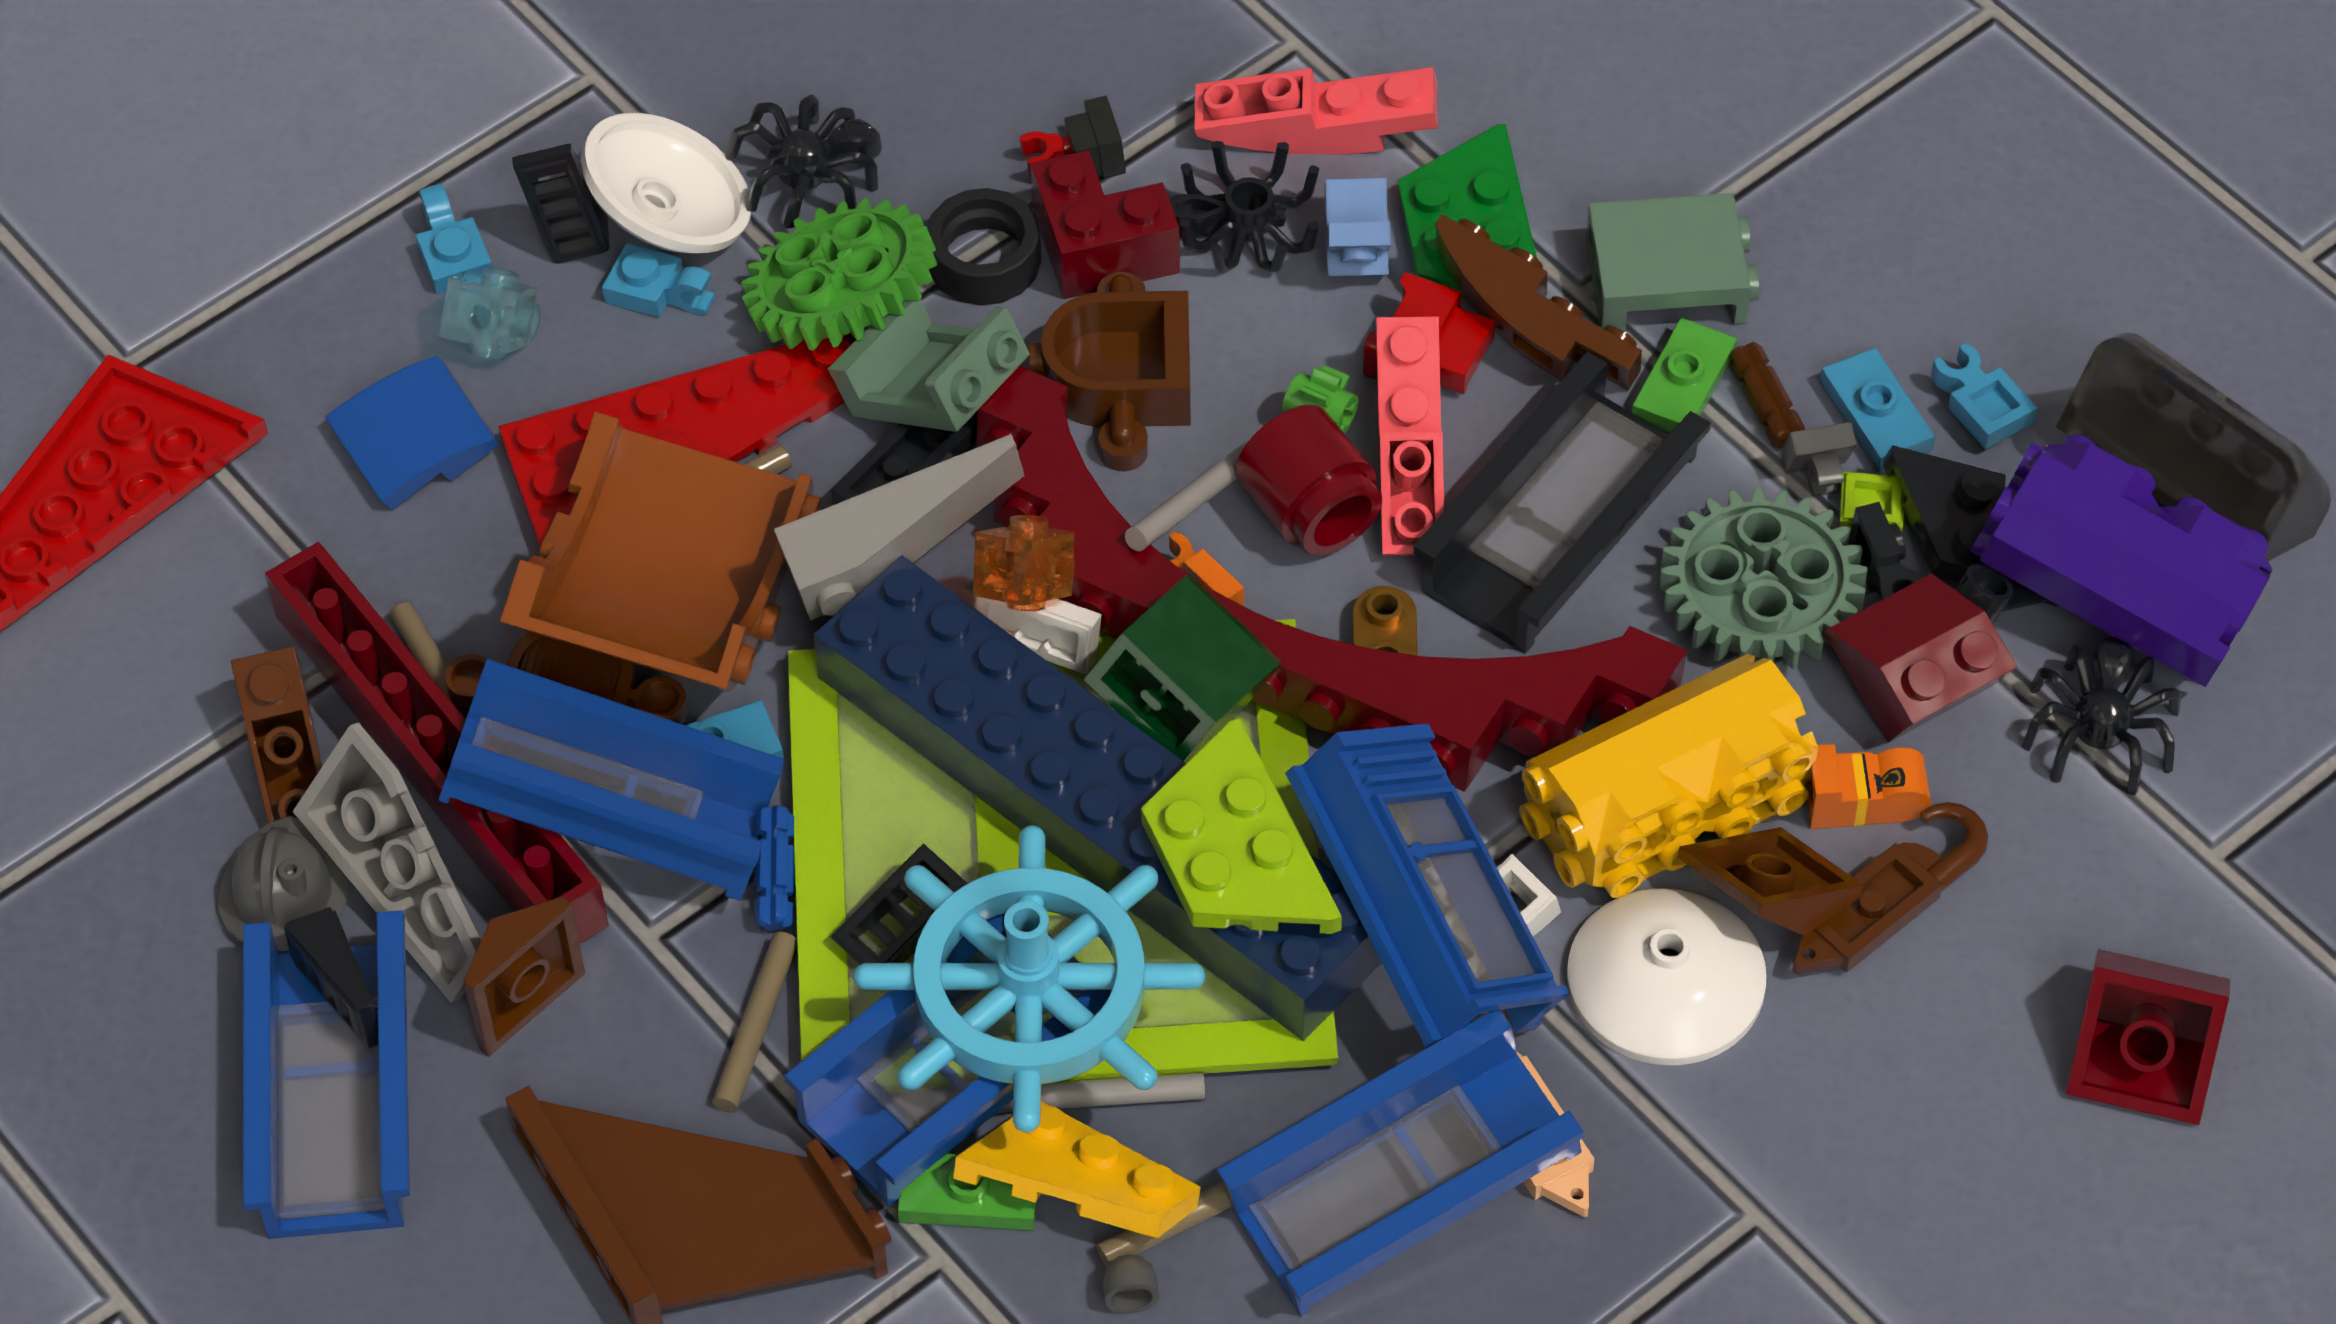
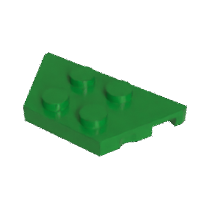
[1397,124,1546,301]

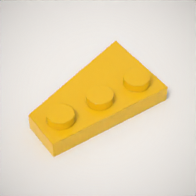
[953,1101,1201,1238]

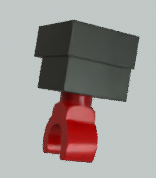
[1020,95,1126,179]

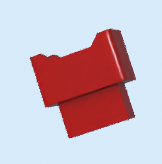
[1363,272,1496,395]

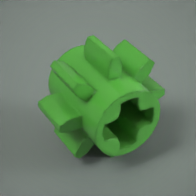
[1282,365,1359,433]

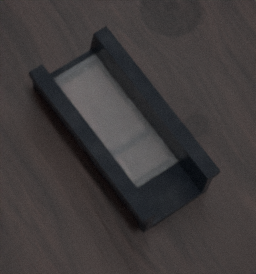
[1413,352,1711,654]

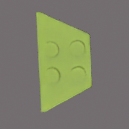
[1141,718,1342,934]

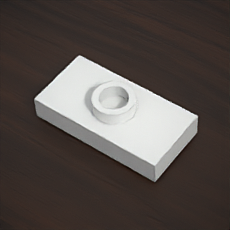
[974,573,1102,675]

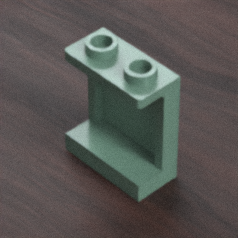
[1586,193,1759,332]
[828,299,1030,432]

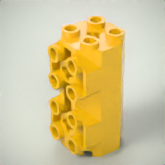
[1519,654,1818,898]

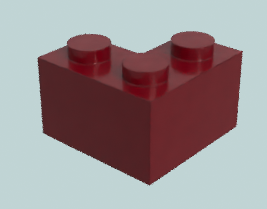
[1030,150,1180,299]

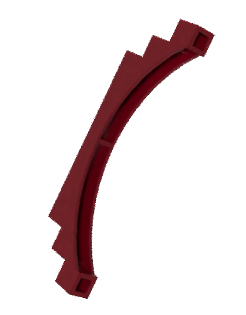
[976,366,1688,792]

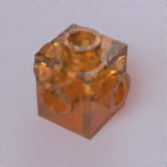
[973,515,1075,611]

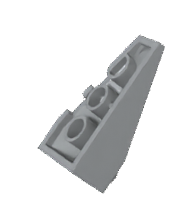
[774,434,1025,621]
[293,722,481,1003]

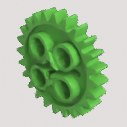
[741,198,937,350]

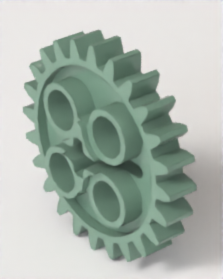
[1659,487,1867,669]

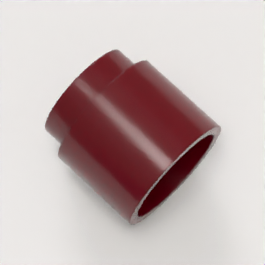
[1235,405,1382,555]

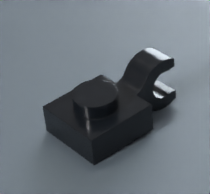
[1849,502,1923,602]

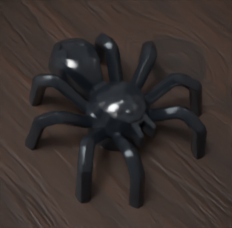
[725,94,882,229]
[1170,141,1319,273]
[2022,637,2181,795]

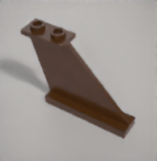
[505,1086,891,1324]

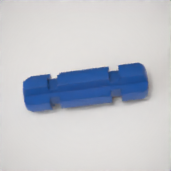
[754,805,794,932]

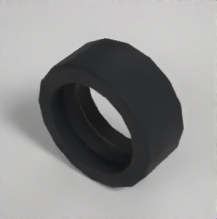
[927,188,1042,305]

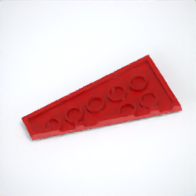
[498,333,856,550]
[0,355,268,632]

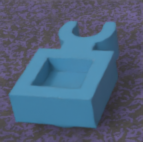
[1931,343,2038,450]

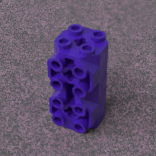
[1971,434,2273,687]

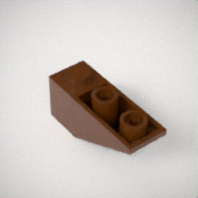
[230,646,323,823]

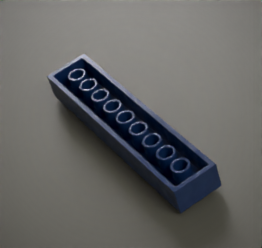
[813,555,1382,1041]

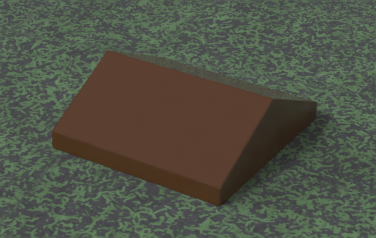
[1678,827,1864,936]
[464,896,585,1057]

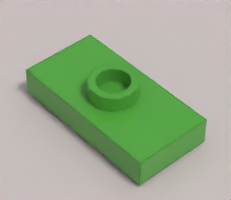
[1632,317,1738,433]
[898,1154,1037,1231]

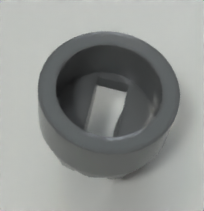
[1102,1254,1159,1313]

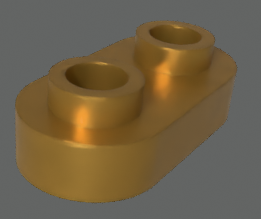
[1353,586,1418,656]

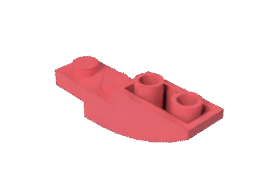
[1194,67,1438,155]
[1376,317,1444,557]

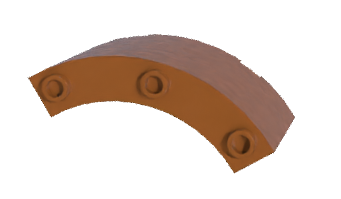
[500,412,821,692]

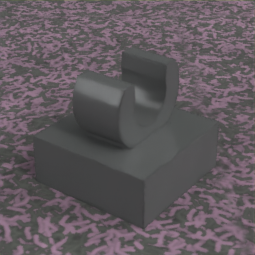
[1780,422,1857,497]

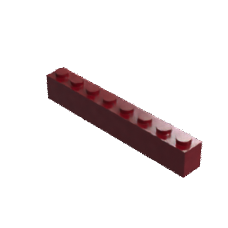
[265,541,609,943]

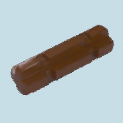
[1730,342,1805,450]

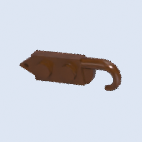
[1793,802,1988,974]

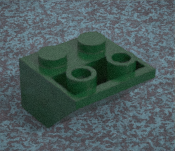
[1084,574,1283,763]

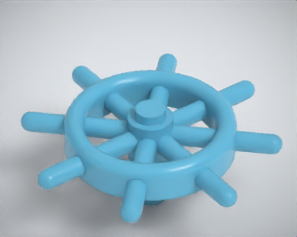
[853,825,1206,1133]

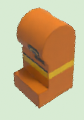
[1805,744,1931,829]

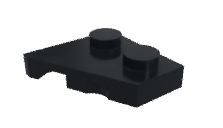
[1883,445,2006,581]

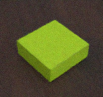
[1839,472,1905,532]

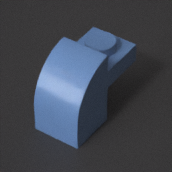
[1324,178,1391,276]

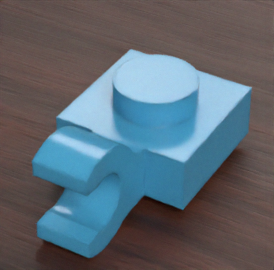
[415,183,494,294]
[602,243,716,318]

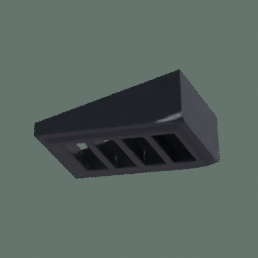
[512,143,610,264]
[830,843,968,965]
[284,907,379,1048]

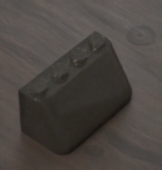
[2056,333,2331,561]

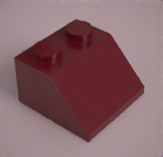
[1824,573,2018,743]
[2066,949,2230,1125]

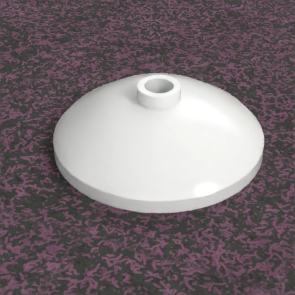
[580,113,751,254]
[1567,888,1767,1066]

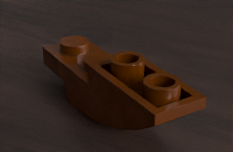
[1435,214,1642,391]

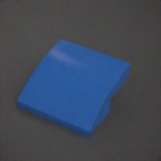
[325,356,500,511]

